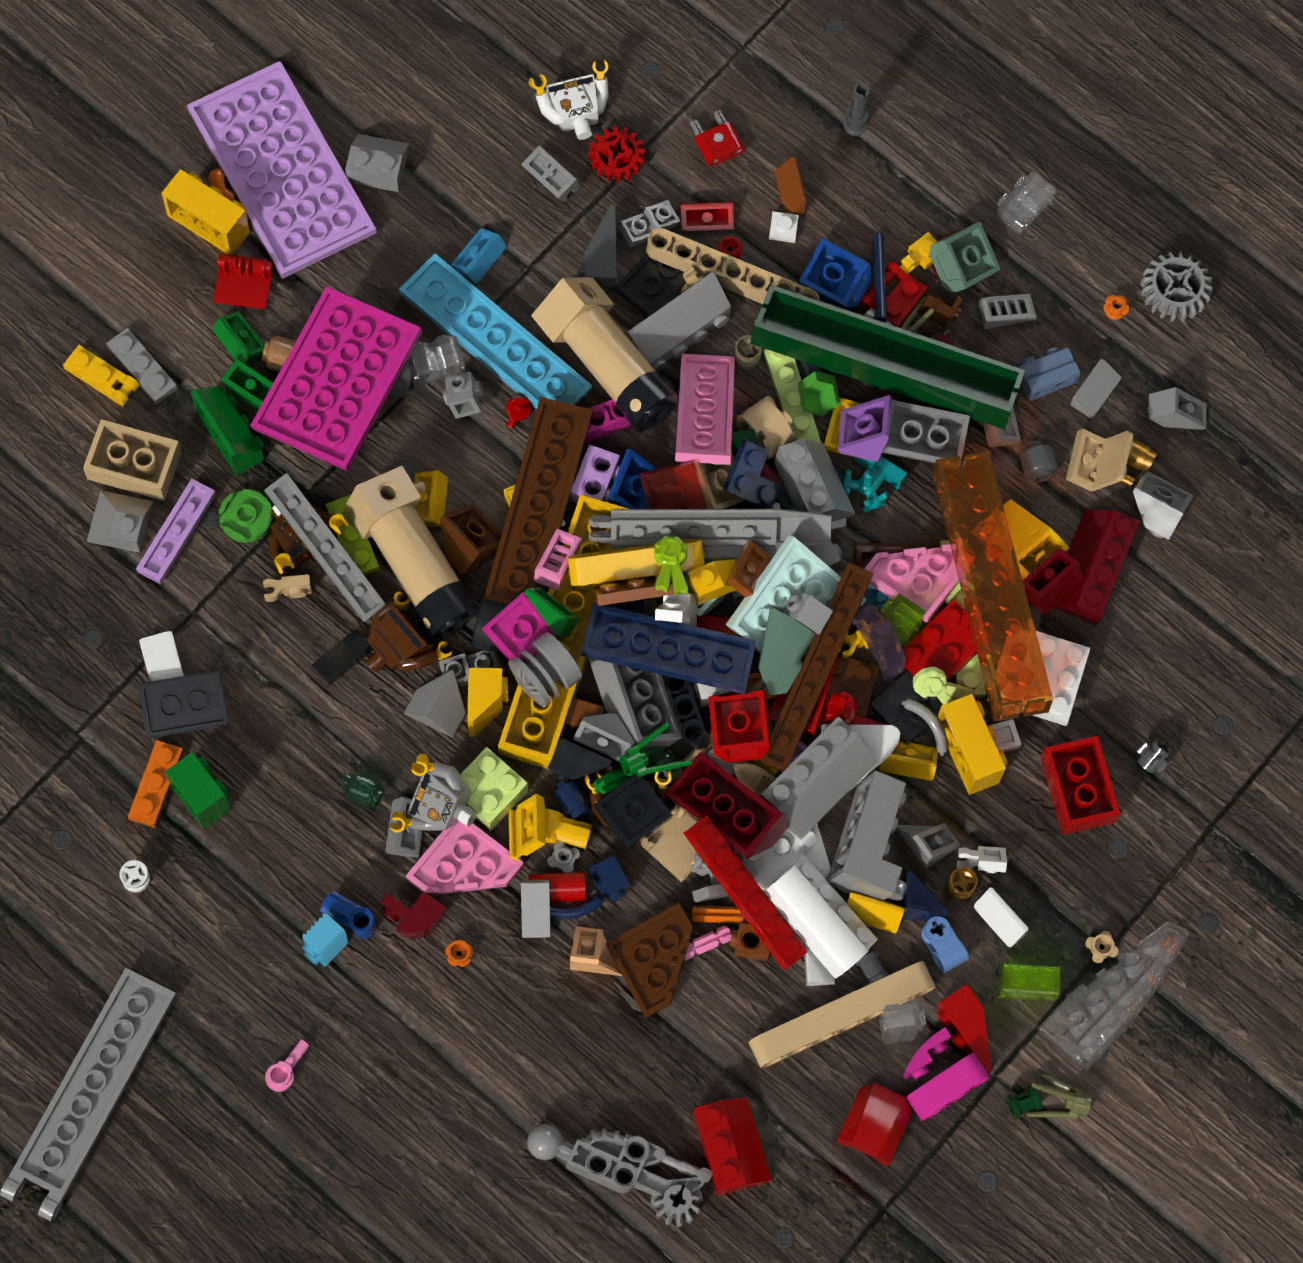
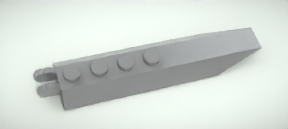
[589,509,832,560]

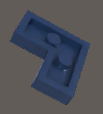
[722,440,781,509]

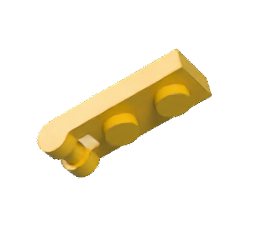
[63,345,140,406]

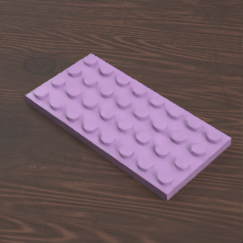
[187,61,377,279]

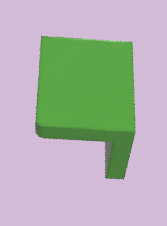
[797,371,840,416]

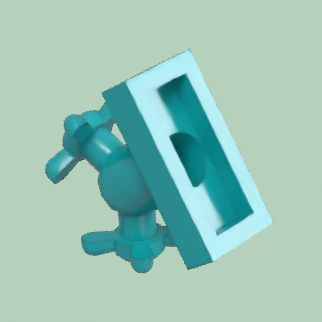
[842,456,907,513]

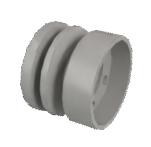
[508,632,582,707]

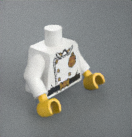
[529,60,609,140]

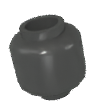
[1020,441,1058,483]

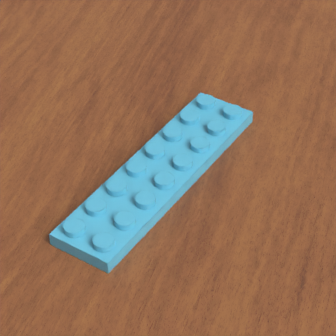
[399,254,593,409]

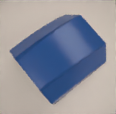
[798,238,871,309]

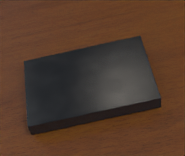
[614,241,706,318]
[137,670,230,739]

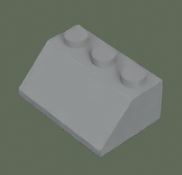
[882,400,970,468]
[774,439,855,522]

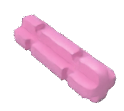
[685,926,732,960]

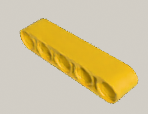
[567,539,705,586]

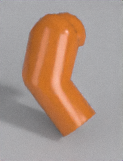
[208,168,237,201]

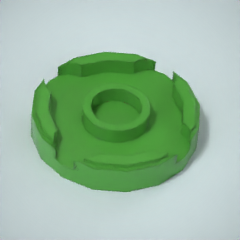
[219,489,273,543]

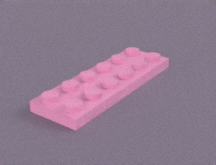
[675,354,735,465]

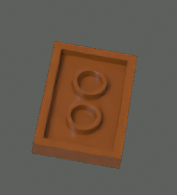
[592,575,681,606]

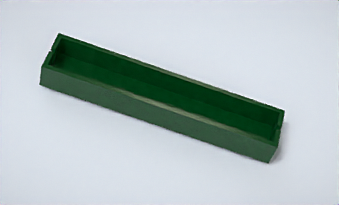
[750,285,1025,430]

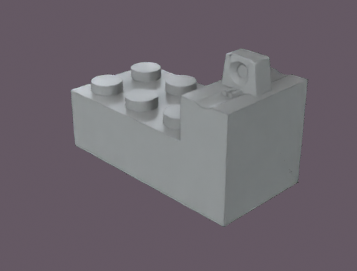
[827,771,906,901]

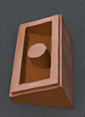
[775,157,807,216]

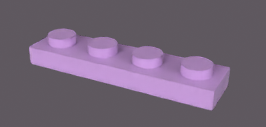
[136,479,216,584]

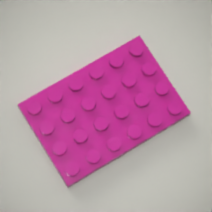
[250,287,423,471]

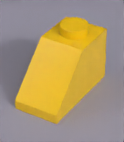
[686,559,737,606]

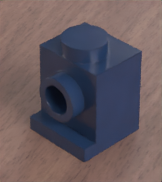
[589,855,630,903]

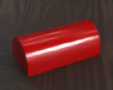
[528,872,586,903]

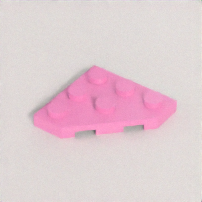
[864,544,975,623]
[405,821,524,896]

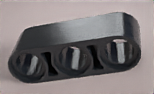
[664,676,710,750]

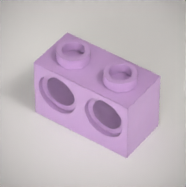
[570,445,620,504]

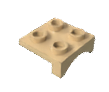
[641,805,698,883]

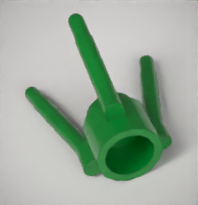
[619,722,692,777]

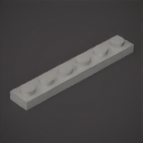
[264,473,386,622]

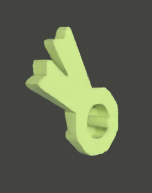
[913,667,975,705]

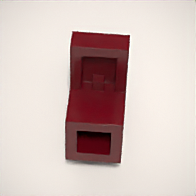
[381,891,447,939]

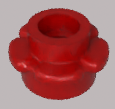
[717,236,743,259]

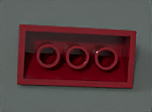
[1053,510,1140,625]
[665,752,790,859]

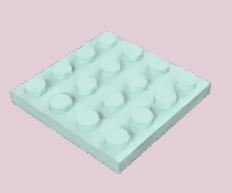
[726,535,867,662]

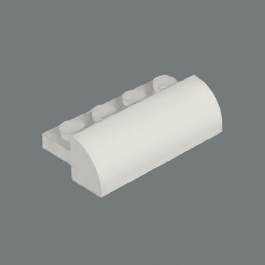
[763,854,878,979]

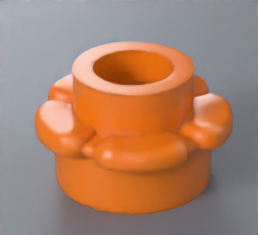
[1103,295,1130,320]
[445,939,473,967]

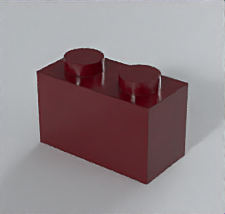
[1020,547,1084,615]

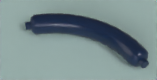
[550,895,604,919]

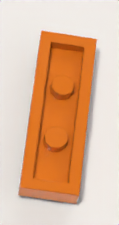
[128,740,184,828]

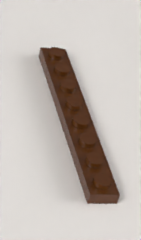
[760,563,874,772]

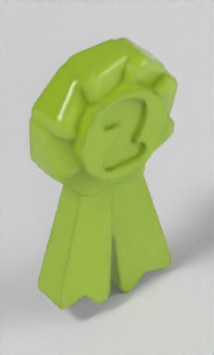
[654,536,688,596]

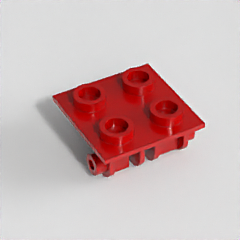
[213,254,274,309]

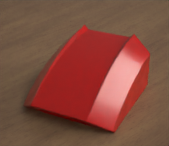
[708,690,770,763]
[836,1083,912,1166]

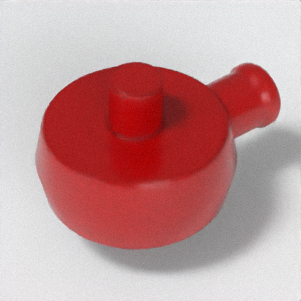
[506,396,531,429]

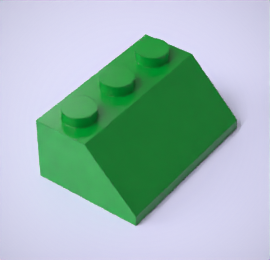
[190,386,265,476]

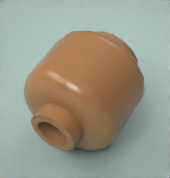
[262,336,296,372]

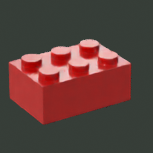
[1040,736,1121,835]

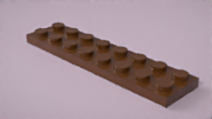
[484,397,593,605]

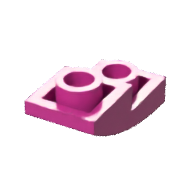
[903,1027,951,1080]

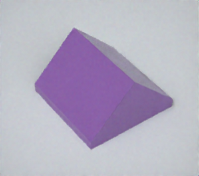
[838,395,892,462]

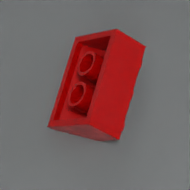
[693,1098,772,1197]

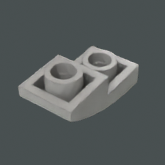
[618,200,680,248]
[439,650,501,686]

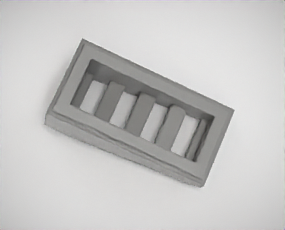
[978,294,1036,330]

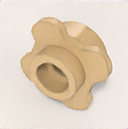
[1085,931,1118,963]

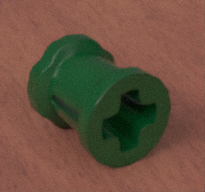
[1005,1085,1043,1120]

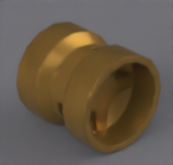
[947,867,978,901]

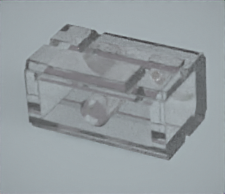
[997,171,1057,235]
[879,1001,926,1045]

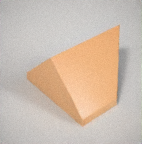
[570,926,622,976]

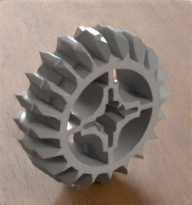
[1140,251,1213,322]

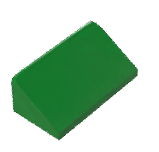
[213,311,265,366]

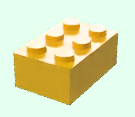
[162,169,250,255]
[937,694,1007,795]

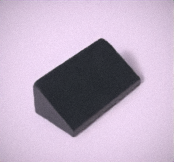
[312,631,372,686]

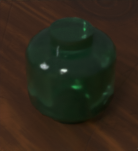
[648,748,687,788]
[342,769,385,810]

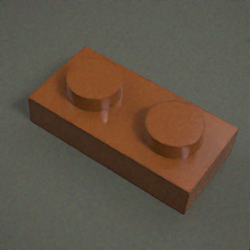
[726,540,771,597]

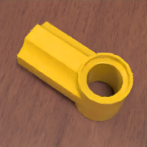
[545,809,592,849]

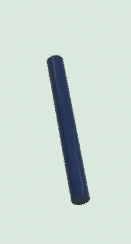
[873,234,887,323]

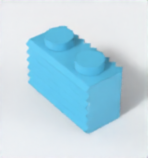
[302,914,348,967]

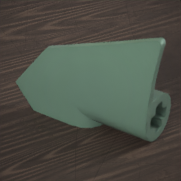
[758,608,815,695]

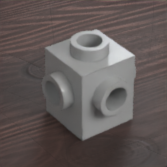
[443,372,483,419]

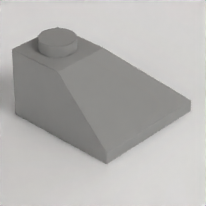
[1133,471,1194,540]
[87,490,154,553]

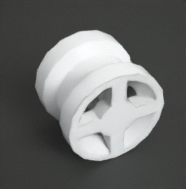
[120,860,150,893]

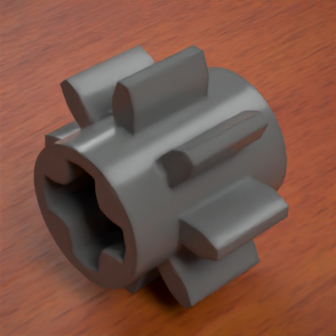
[1137,739,1172,773]

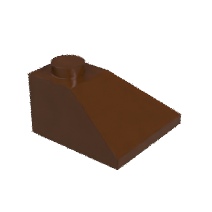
[440,504,502,576]

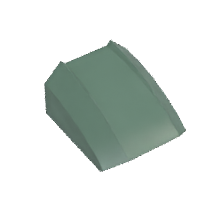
[929,221,1001,293]

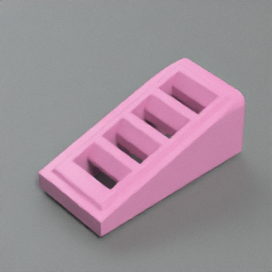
[534,529,582,590]

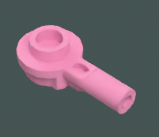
[265,1040,309,1092]

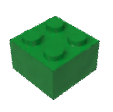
[165,752,231,829]

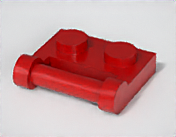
[859,262,928,328]

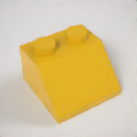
[468,668,508,737]

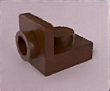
[917,295,963,327]

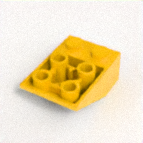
[971,499,1070,586]

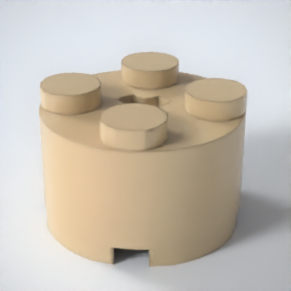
[736,396,797,460]

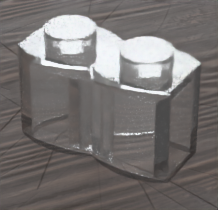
[407,335,465,385]

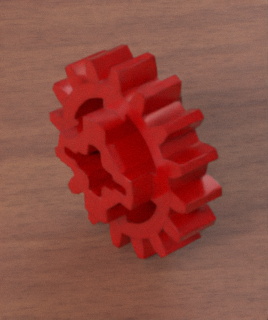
[589,126,645,183]

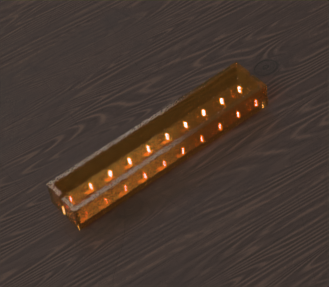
[932,451,1053,722]

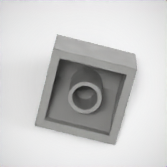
[345,134,410,192]

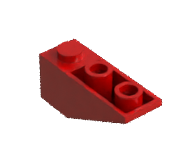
[936,985,992,1074]

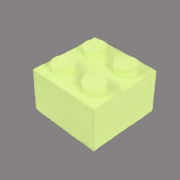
[460,747,528,832]

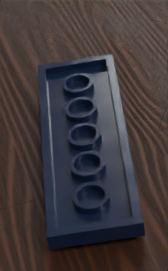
[581,603,756,694]

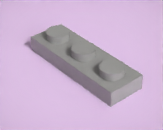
[106,328,177,405]

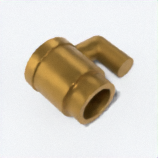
[1120,438,1157,487]

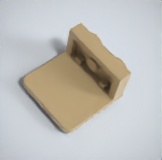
[1066,429,1133,492]

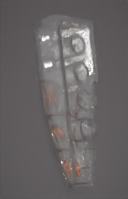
[1038,921,1189,1069]

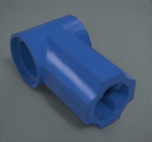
[320,891,376,939]

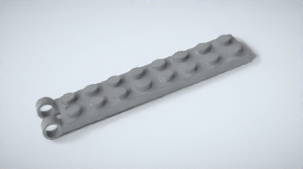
[0,968,177,1222]

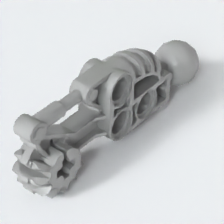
[527,1124,712,1227]

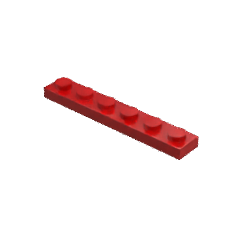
[683,815,808,970]

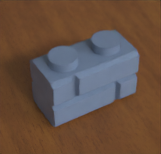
[1018,347,1081,401]

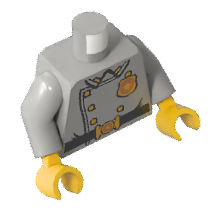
[390,754,477,832]

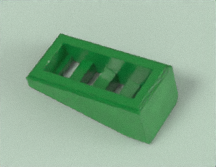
[524,587,580,638]

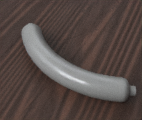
[902,699,948,756]

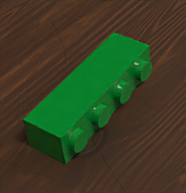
[221,359,273,412]

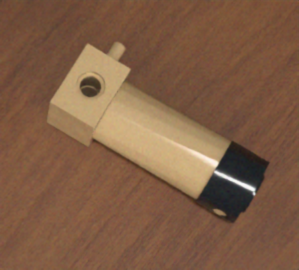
[531,278,679,432]
[344,466,479,639]

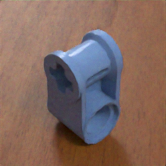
[921,916,969,973]

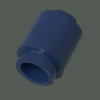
[553,779,592,821]

